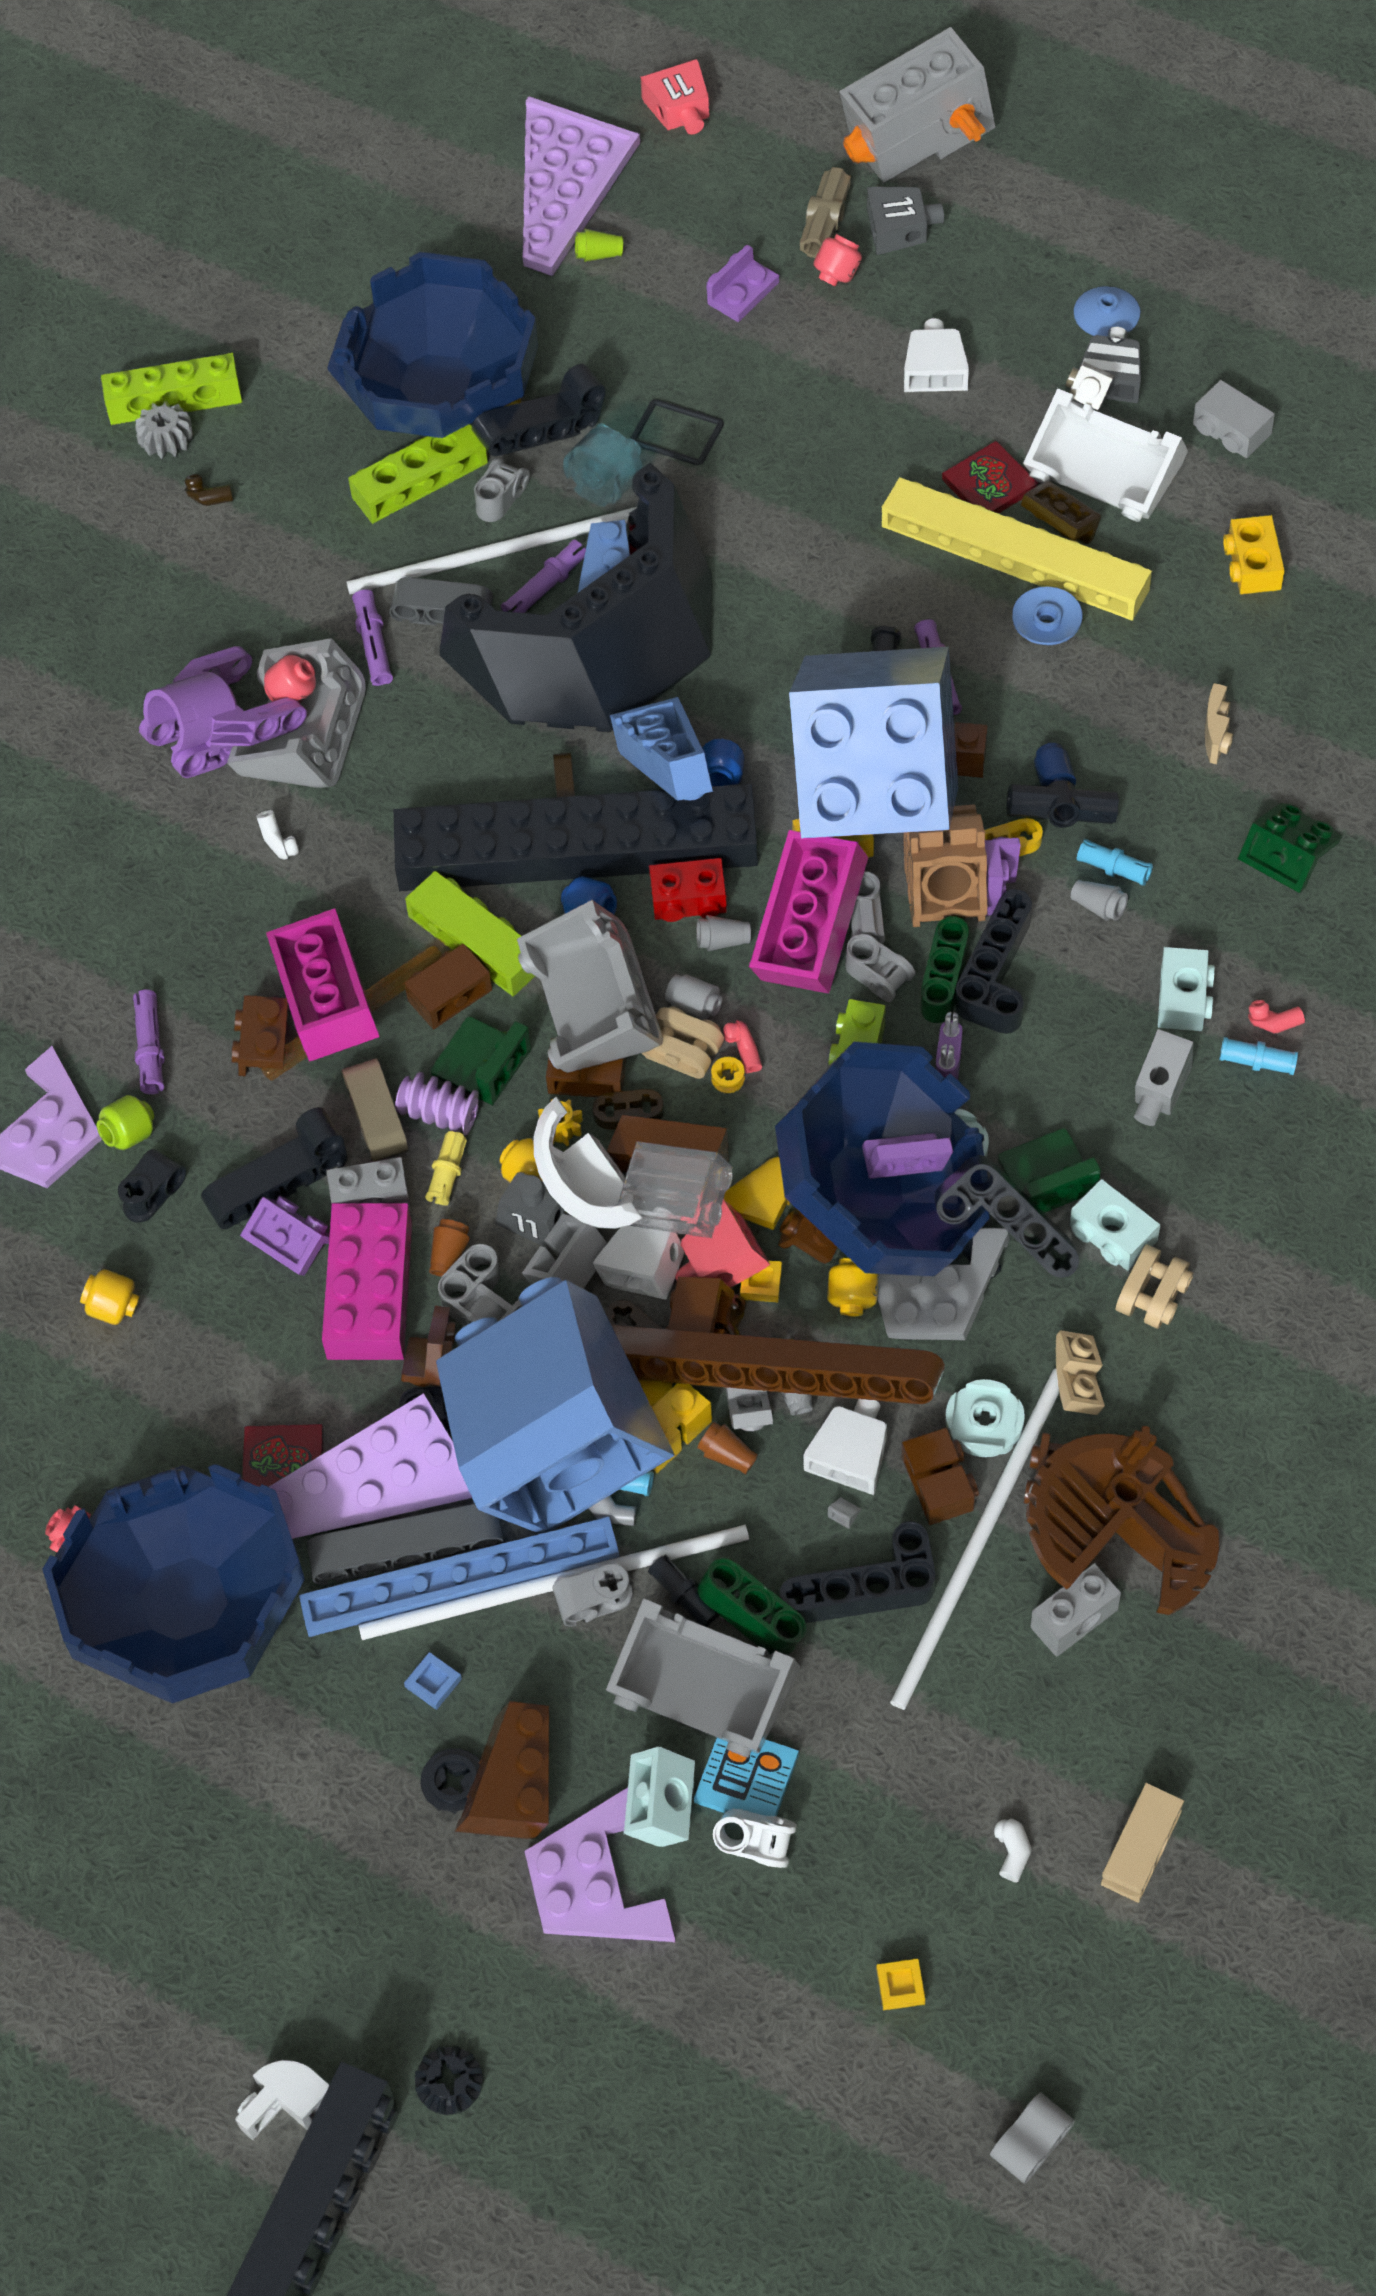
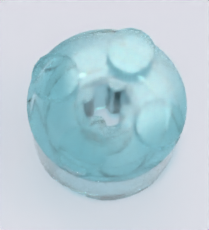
[563,423,642,506]

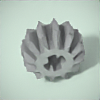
[135,401,193,459]

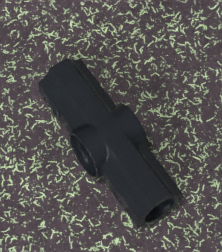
[1006,780,1119,828]

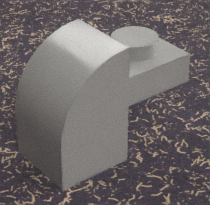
[725,1387,773,1431]

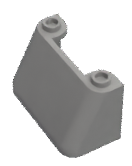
[227,638,366,788]
[517,900,663,1073]
[606,1598,801,1758]

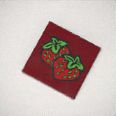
[942,441,1038,514]
[242,1424,324,1487]

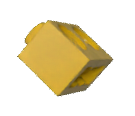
[1223,515,1284,594]

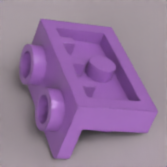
[706,245,779,322]
[985,837,1021,916]
[862,1133,953,1179]
[240,1196,330,1276]

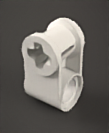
[713,1809,797,1868]

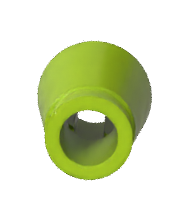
[575,229,623,262]

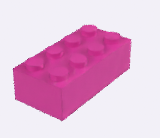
[749,830,868,994]
[266,908,380,1062]
[322,1203,412,1360]

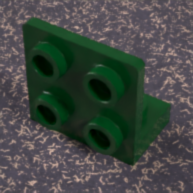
[1237,803,1342,893]
[430,1017,531,1106]
[998,1128,1101,1213]

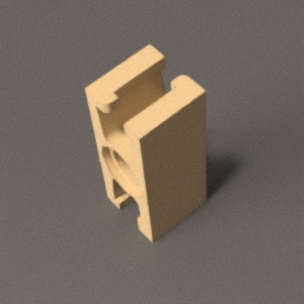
[1101,1783,1184,1903]

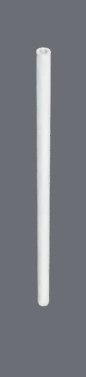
[346,507,637,595]
[890,1368,1059,1710]
[358,1525,749,1640]

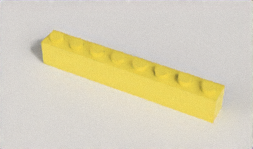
[882,477,1152,621]

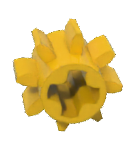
[538,1099,583,1146]

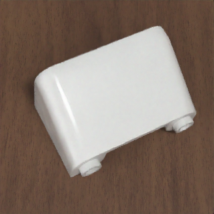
[1023,389,1188,522]

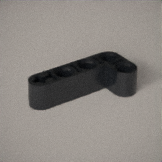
[471,364,606,456]
[955,889,1032,1034]
[201,1107,348,1229]
[934,1155,1079,1278]
[780,1521,935,1623]

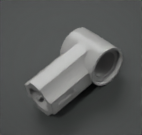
[851,871,885,944]

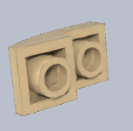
[1205,683,1233,765]
[1056,1330,1105,1415]

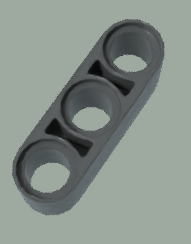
[389,577,494,626]

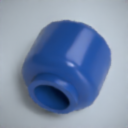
[702,739,745,786]
[561,876,617,915]

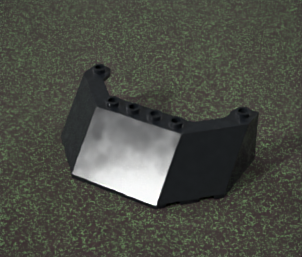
[439,463,712,732]

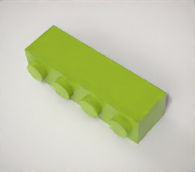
[405,871,535,997]

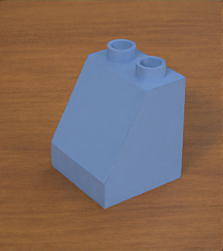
[436,1277,675,1534]

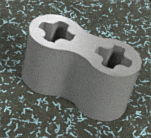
[990,2092,1075,2184]

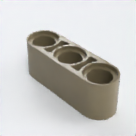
[341,1058,408,1162]

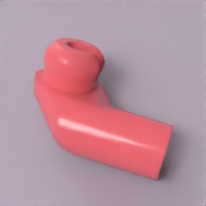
[1248,1000,1305,1033]
[723,1020,762,1074]

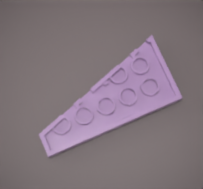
[269,1393,472,1539]

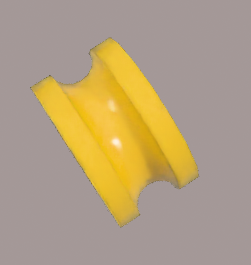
[711,1057,745,1093]

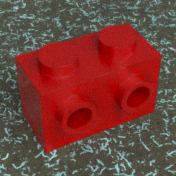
[649,858,727,922]

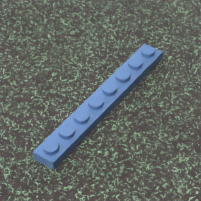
[299,1517,619,1637]

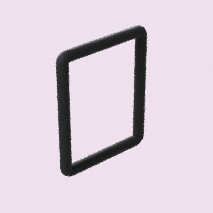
[630,399,724,465]

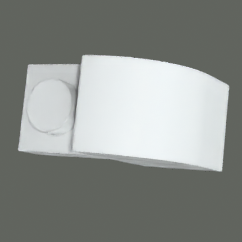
[235,2060,329,2140]

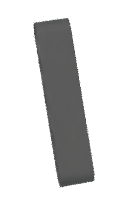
[307,1504,505,1585]

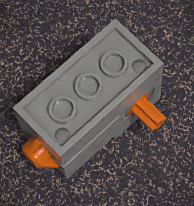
[839,27,995,183]

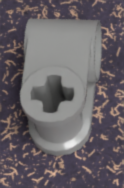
[474,457,530,522]
[845,934,915,1002]
[552,1563,633,1627]

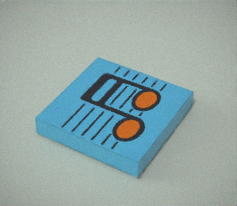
[694,1738,799,1817]

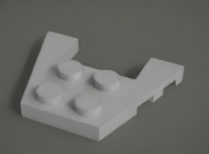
[877,1228,1010,1340]

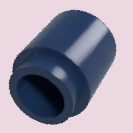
[1034,743,1076,787]

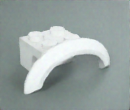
[534,1097,642,1229]

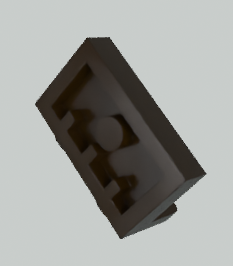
[1021,480,1101,544]

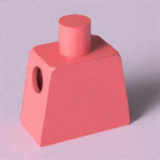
[675,1199,771,1288]

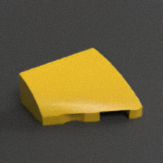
[707,1157,790,1230]

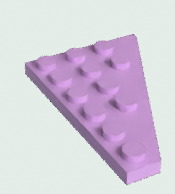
[523,97,640,276]

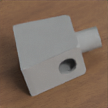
[1134,1029,1193,1126]

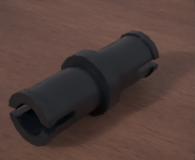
[648,1554,719,1627]

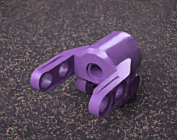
[139,646,307,778]

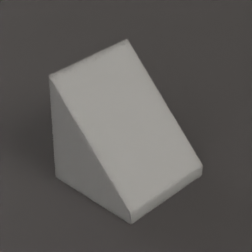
[828,1497,862,1528]

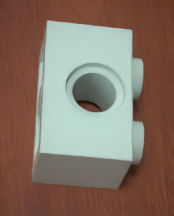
[1158,947,1215,1031]
[1070,1179,1160,1271]
[624,1746,695,1847]

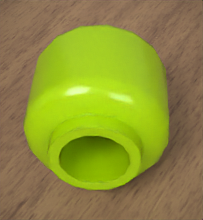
[97,1095,154,1150]

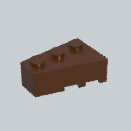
[607,1115,729,1201]
[454,1701,549,1839]

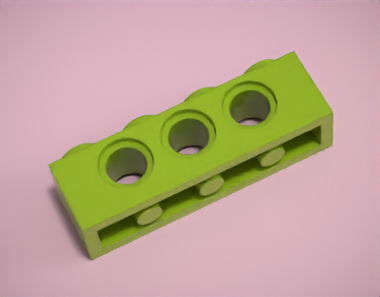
[101,353,242,425]
[348,424,488,524]

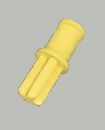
[425,1131,467,1206]

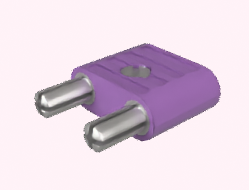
[936,1012,962,1080]

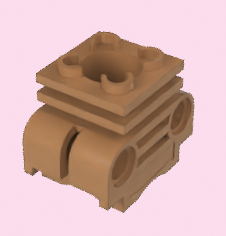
[903,804,987,927]

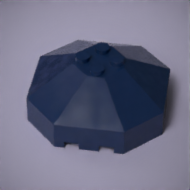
[327,252,538,438]
[775,1042,989,1276]
[42,1464,305,1704]

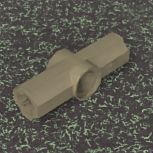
[800,167,851,258]

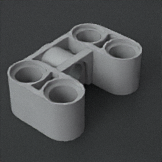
[438,1244,522,1327]

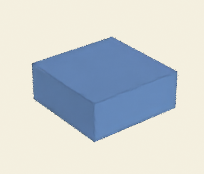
[404,1652,462,1710]

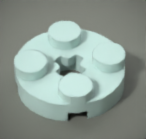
[945,1379,1024,1457]

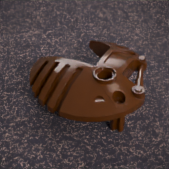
[1026,1426,1219,1615]

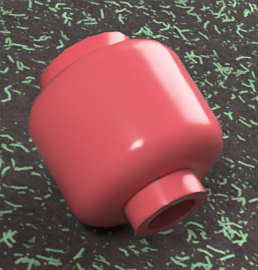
[814,234,862,287]
[264,655,316,703]

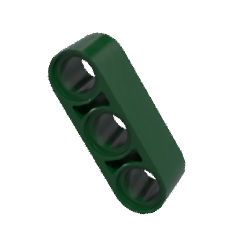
[920,916,969,1023]
[698,1558,806,1656]

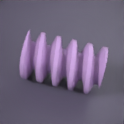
[395,1071,479,1136]

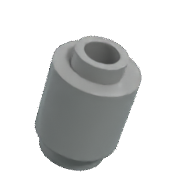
[665,974,723,1020]

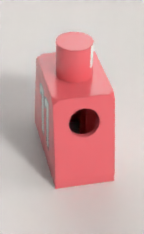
[641,59,709,135]

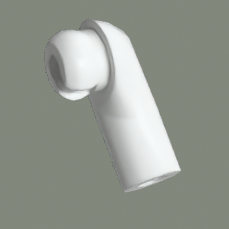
[256,810,299,859]
[994,1819,1032,1883]

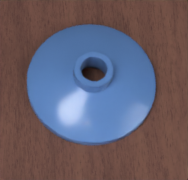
[1074,286,1140,336]
[1012,587,1082,645]

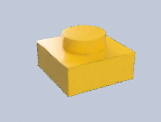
[740,1260,782,1303]
[876,1959,925,2011]

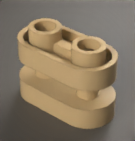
[642,1006,724,1079]
[1115,1244,1194,1329]

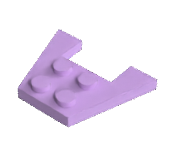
[0,1046,102,1188]
[525,1788,675,1942]

